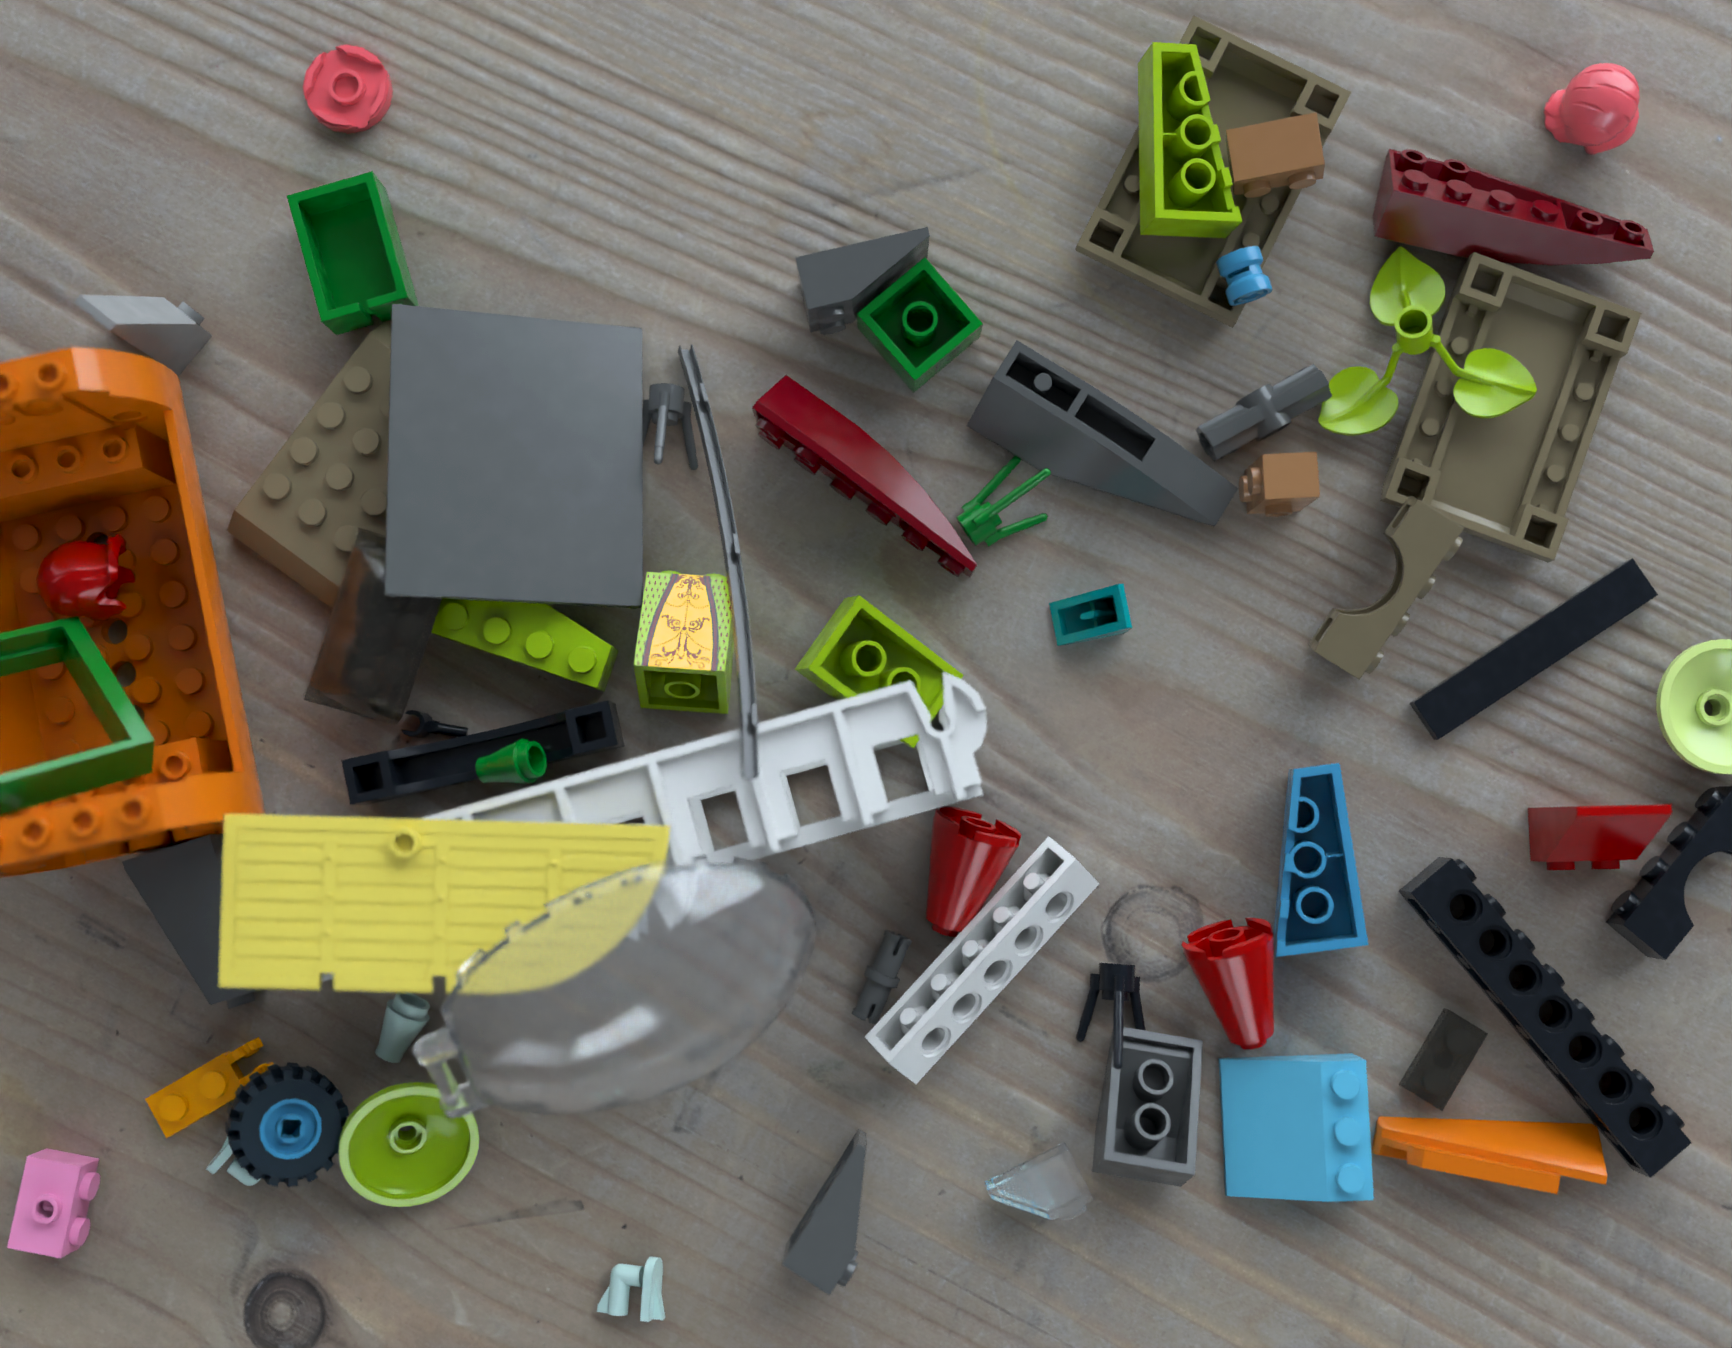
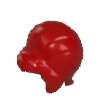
[36,534,136,621]

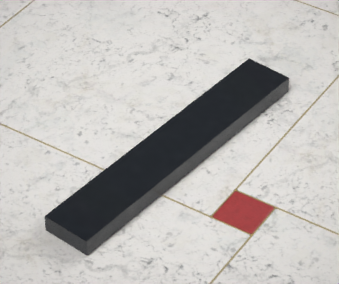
[1409,558,1658,740]

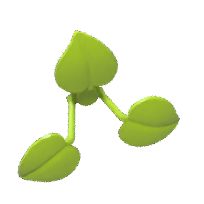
[1318,246,1537,436]

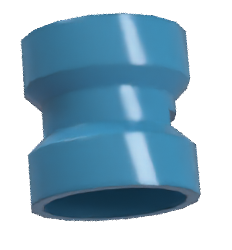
[1216,246,1273,306]

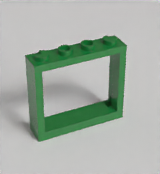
[0,616,155,816]

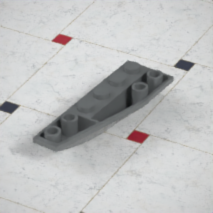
[967,340,1238,527]

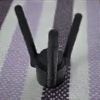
[1076,963,1146,1070]

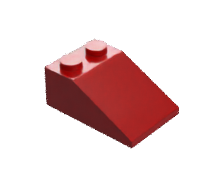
[1528,804,1672,870]

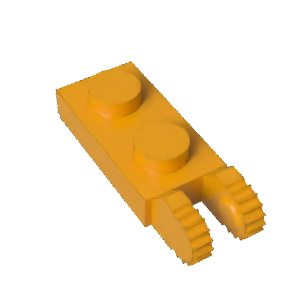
[145,1037,274,1138]

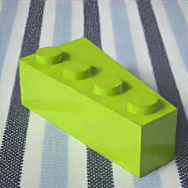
[1138,42,1243,238]
[427,598,619,692]

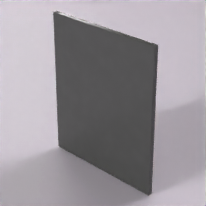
[384,304,643,609]

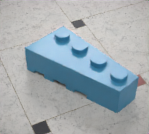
[1273,763,1368,957]

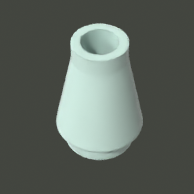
[375,993,430,1063]

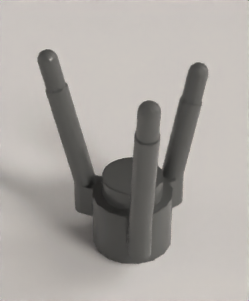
[642,383,698,470]

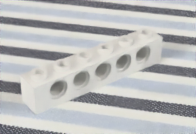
[865,836,1099,1084]

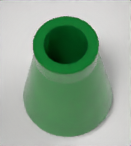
[476,739,547,784]

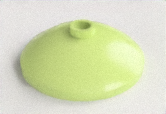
[1656,639,1732,774]

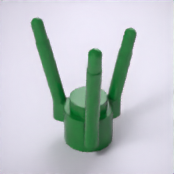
[956,456,1051,547]

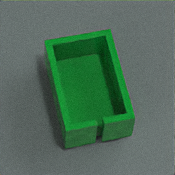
[287,171,419,335]

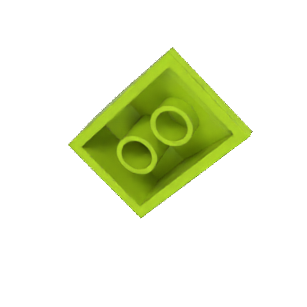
[795,595,964,748]

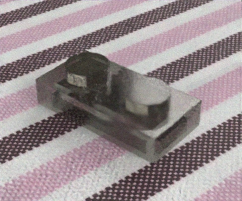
[1399,1008,1488,1111]

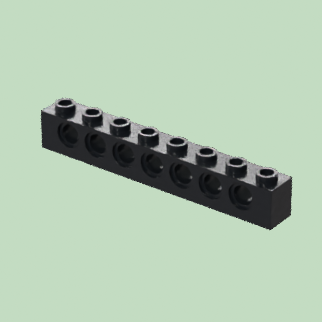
[1399,857,1692,1178]

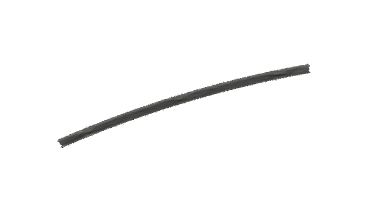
[678,344,759,779]

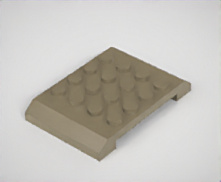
[1075,15,1351,328]
[1380,252,1641,563]
[227,320,398,635]

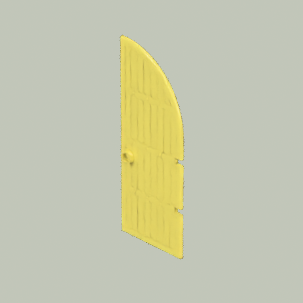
[219,814,670,995]

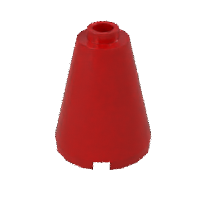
[926,806,1022,937]
[1182,918,1274,1050]

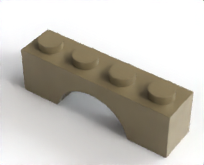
[1308,496,1464,680]

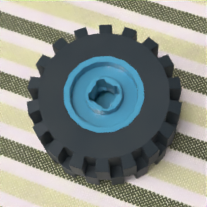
[225,1062,349,1187]

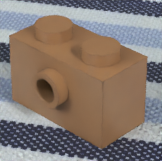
[1226,112,1325,198]
[1239,452,1320,517]

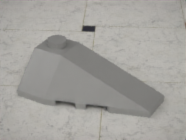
[74,295,212,375]

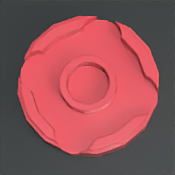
[303,45,393,134]

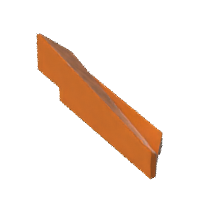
[1371,1116,1607,1194]

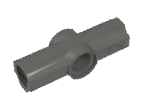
[1196,364,1332,462]

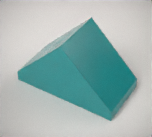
[1049,584,1132,646]

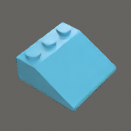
[1218,1053,1374,1202]

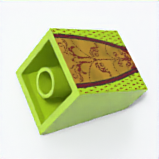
[633,570,734,714]

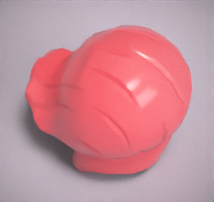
[1544,63,1640,155]

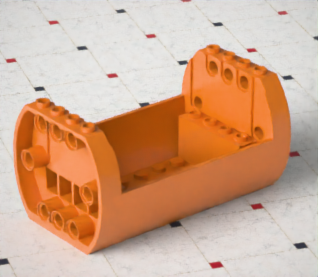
[0,347,266,878]

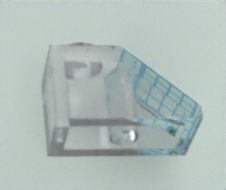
[984,1142,1094,1221]

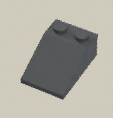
[796,227,930,335]
[1092,1027,1203,1187]
[782,1129,866,1296]

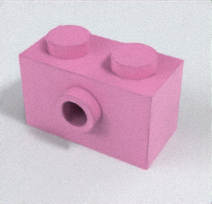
[7,1148,100,1259]

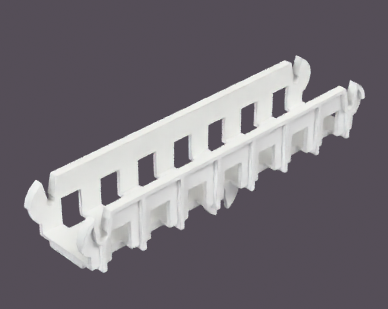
[322,672,987,982]

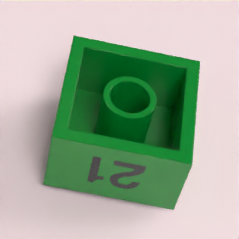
[857,257,983,393]

